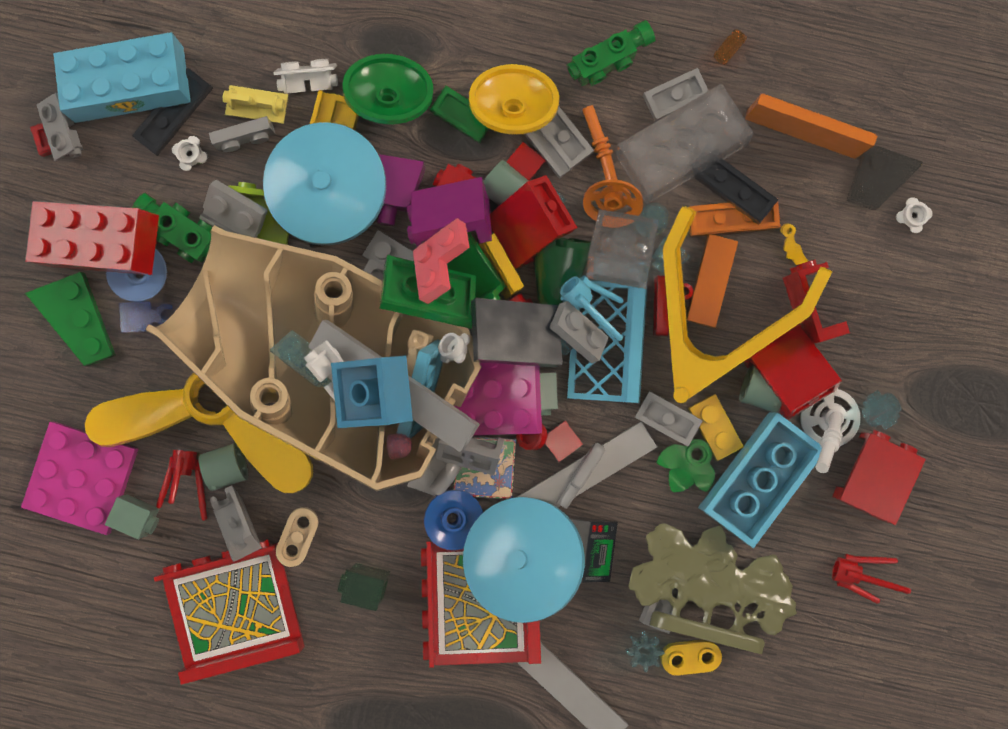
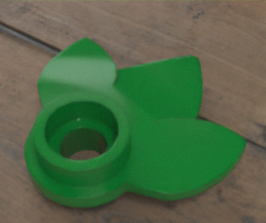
[657,439,715,493]

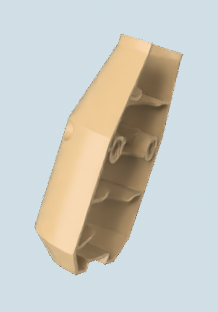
[146,225,481,491]

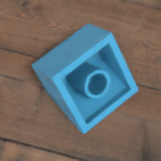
[331,355,413,428]

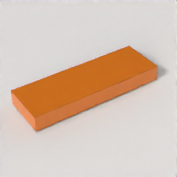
[689,198,781,237]
[686,234,738,328]

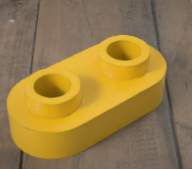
[660,639,722,676]

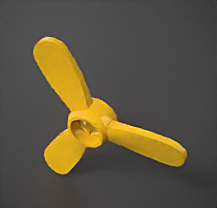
[85,372,313,493]

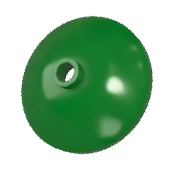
[343,54,433,125]

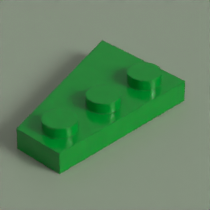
[25,272,116,366]

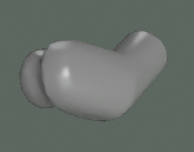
[430,461,462,495]

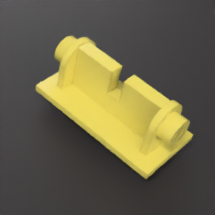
[223,85,288,124]

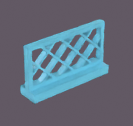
[567,280,648,403]

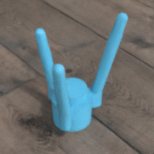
[560,275,623,341]

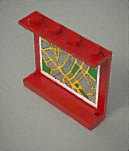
[154,540,305,685]
[421,542,541,668]

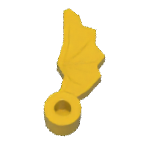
[781,223,808,265]

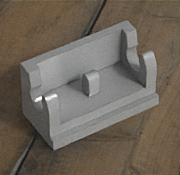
[436,437,504,476]
[210,485,262,562]

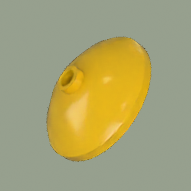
[469,64,559,135]

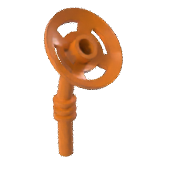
[582,105,643,225]

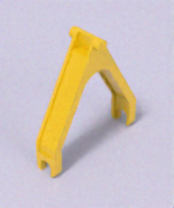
[663,206,832,403]

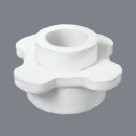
[172,136,207,171]
[896,198,932,233]
[438,333,470,364]

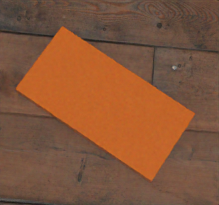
[744,93,878,159]

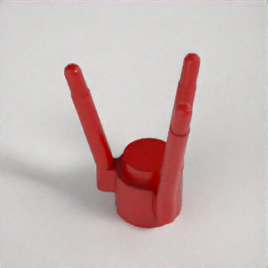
[156,450,207,521]
[832,554,911,604]

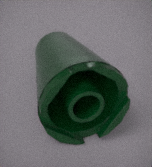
[534,237,592,305]

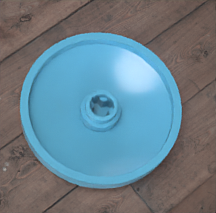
[263,122,386,245]
[463,497,585,623]

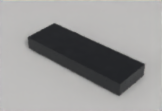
[132,68,213,156]
[688,147,778,225]

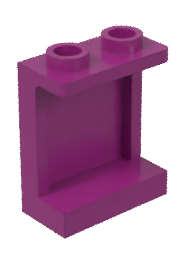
[407,177,492,247]

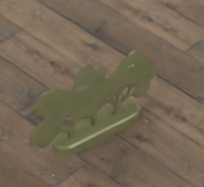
[628,523,797,654]

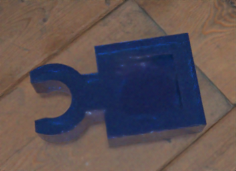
[119,301,173,333]

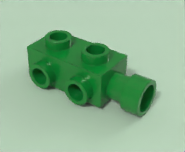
[566,20,656,86]
[132,193,212,263]

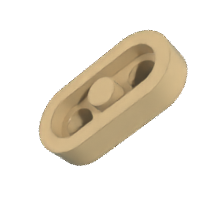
[276,507,319,567]

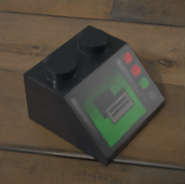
[567,515,618,583]

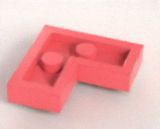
[413,218,470,304]

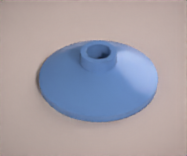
[106,249,167,302]

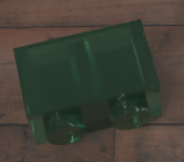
[337,563,391,611]

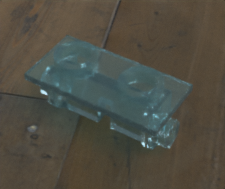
[270,330,331,387]

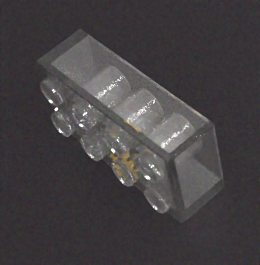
[616,83,754,204]

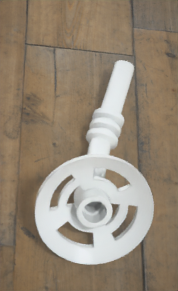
[800,389,860,473]

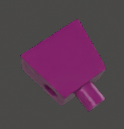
[377,154,426,226]

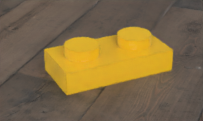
[688,394,744,461]

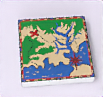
[453,436,516,499]

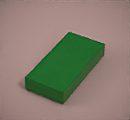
[430,85,490,144]

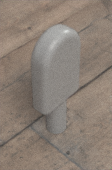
[557,443,605,509]

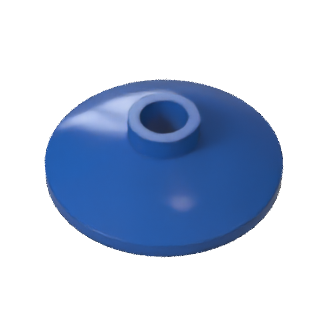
[424,490,483,550]

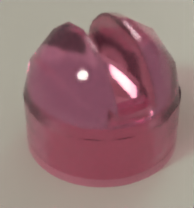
[387,433,412,460]

